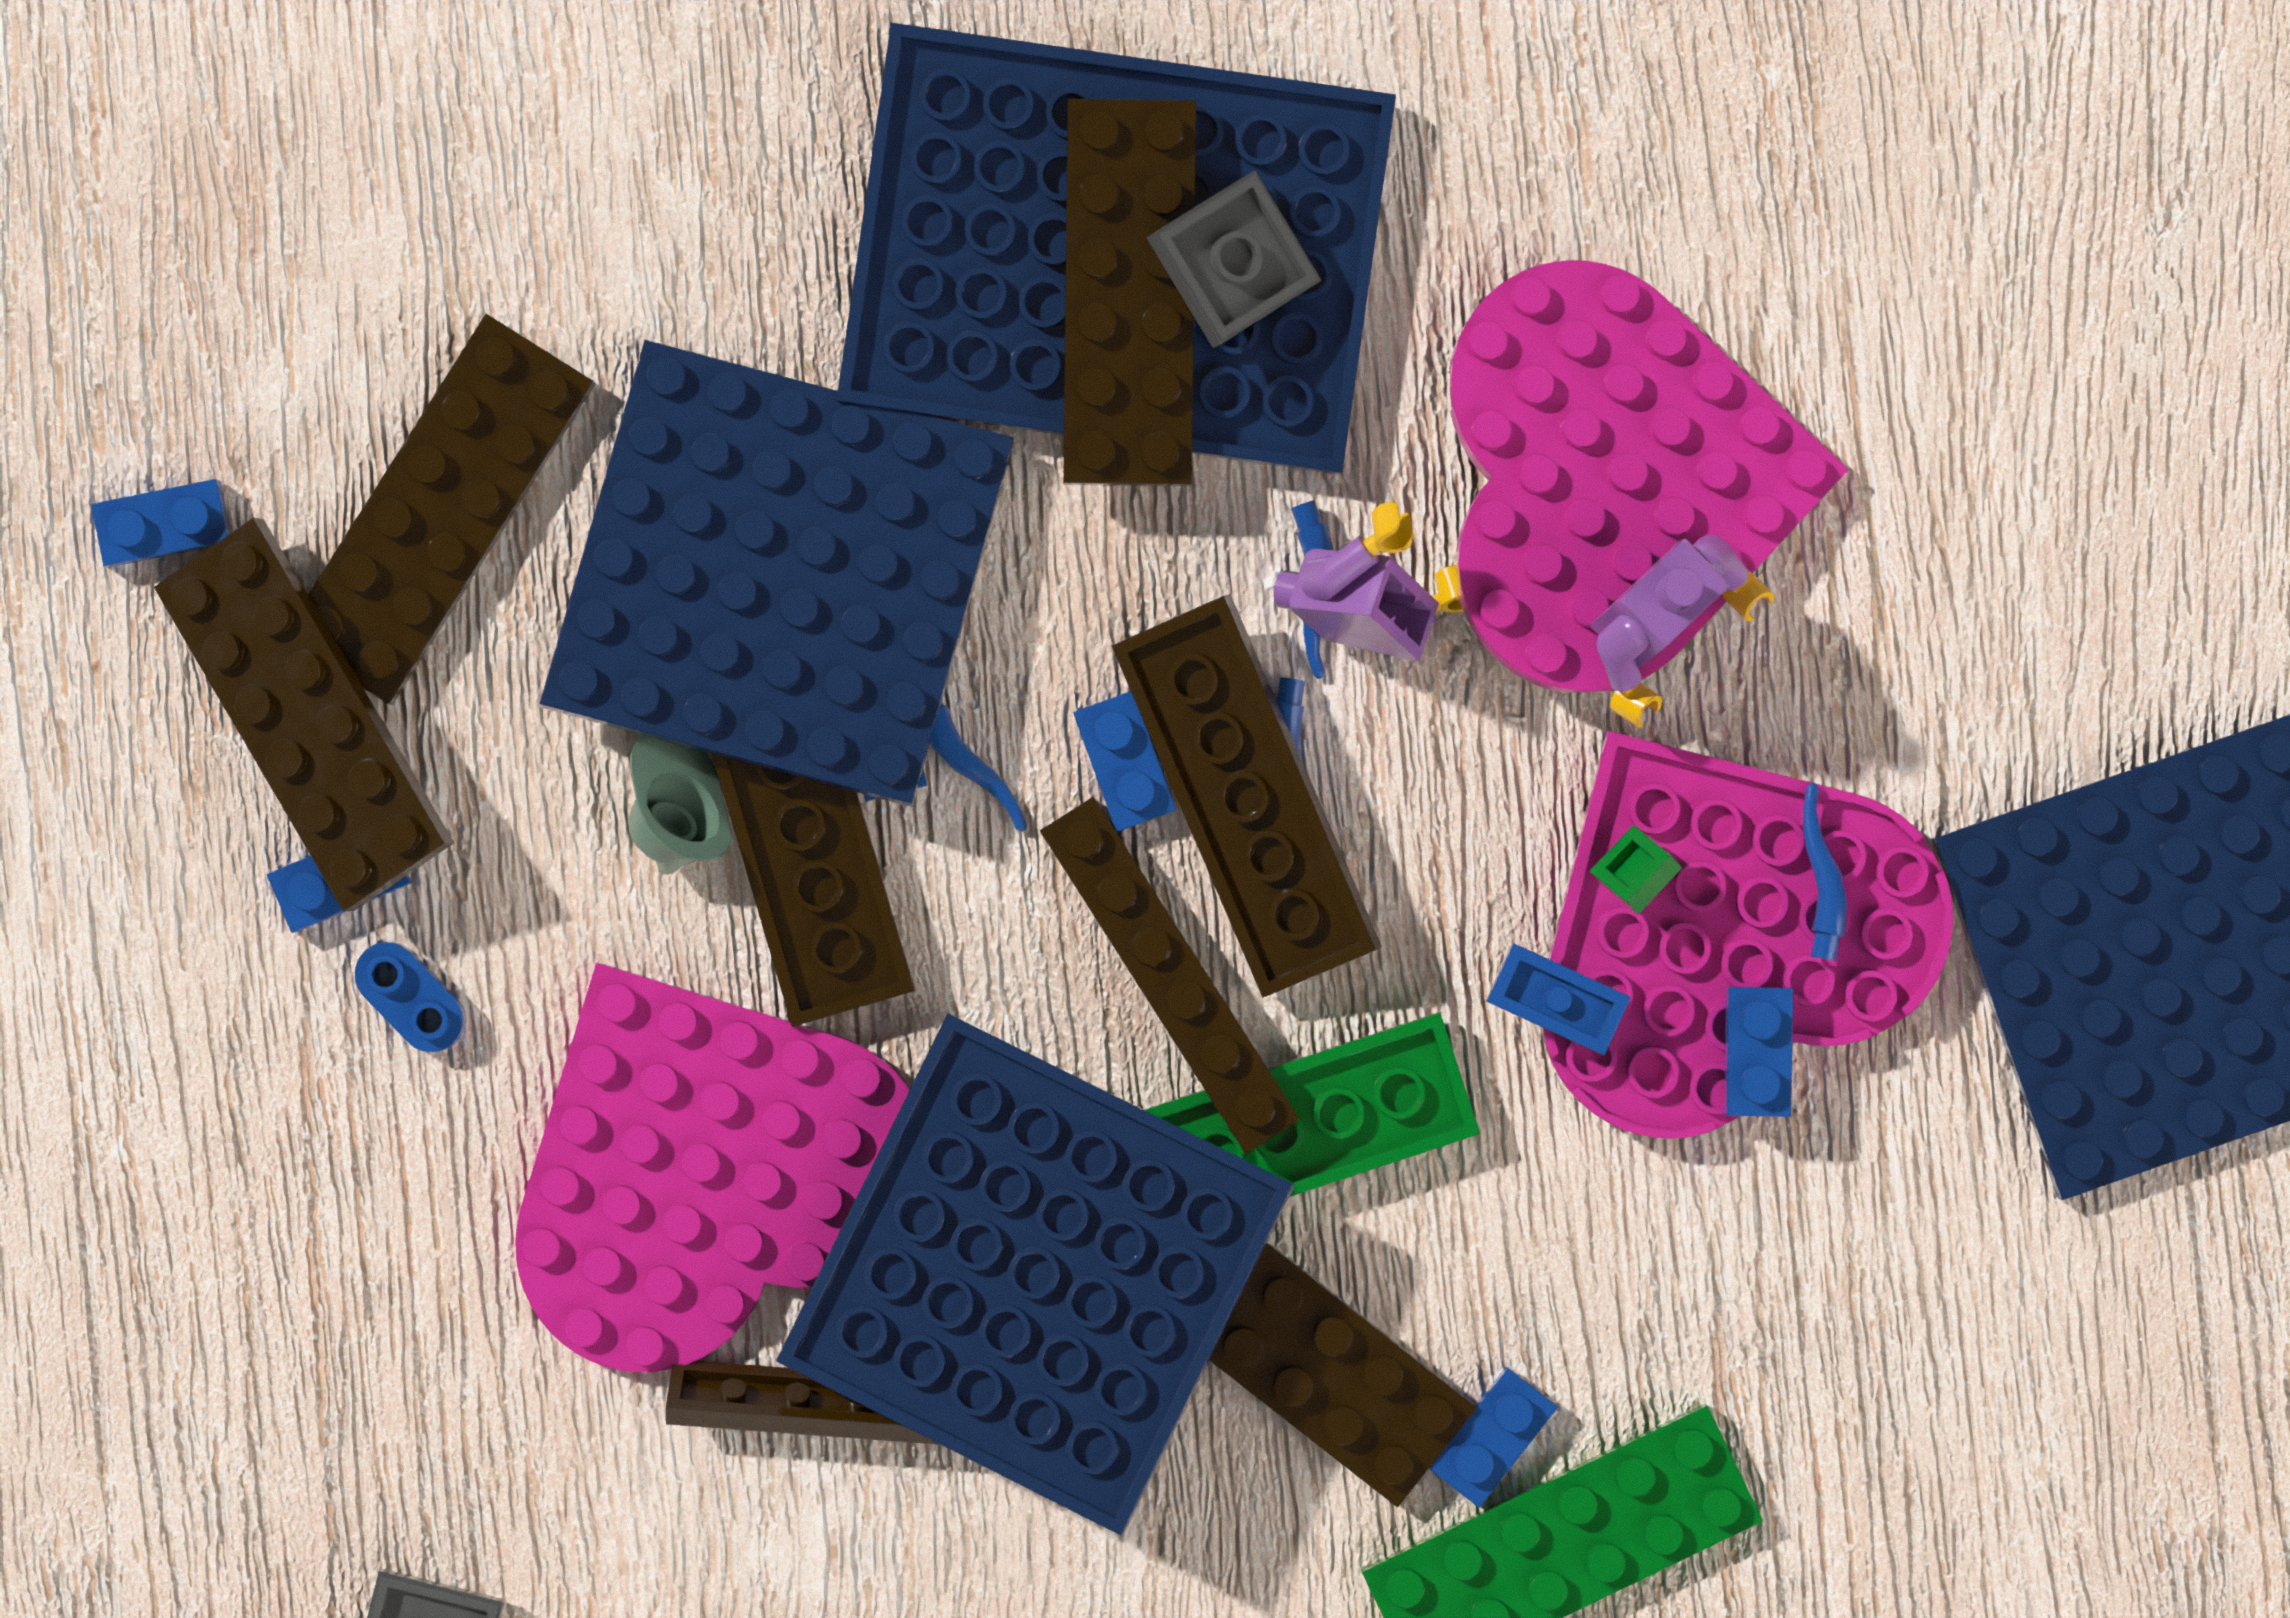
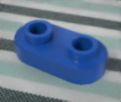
[355,942,466,1052]

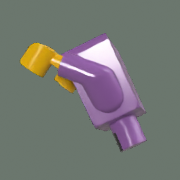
[1274,502,1463,662]
[1589,534,1775,728]

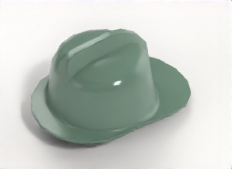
[628,735,732,875]

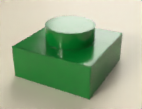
[1590,825,1682,914]

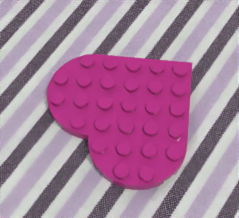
[1448,260,1849,693]
[1541,731,1953,1139]
[515,962,910,1372]

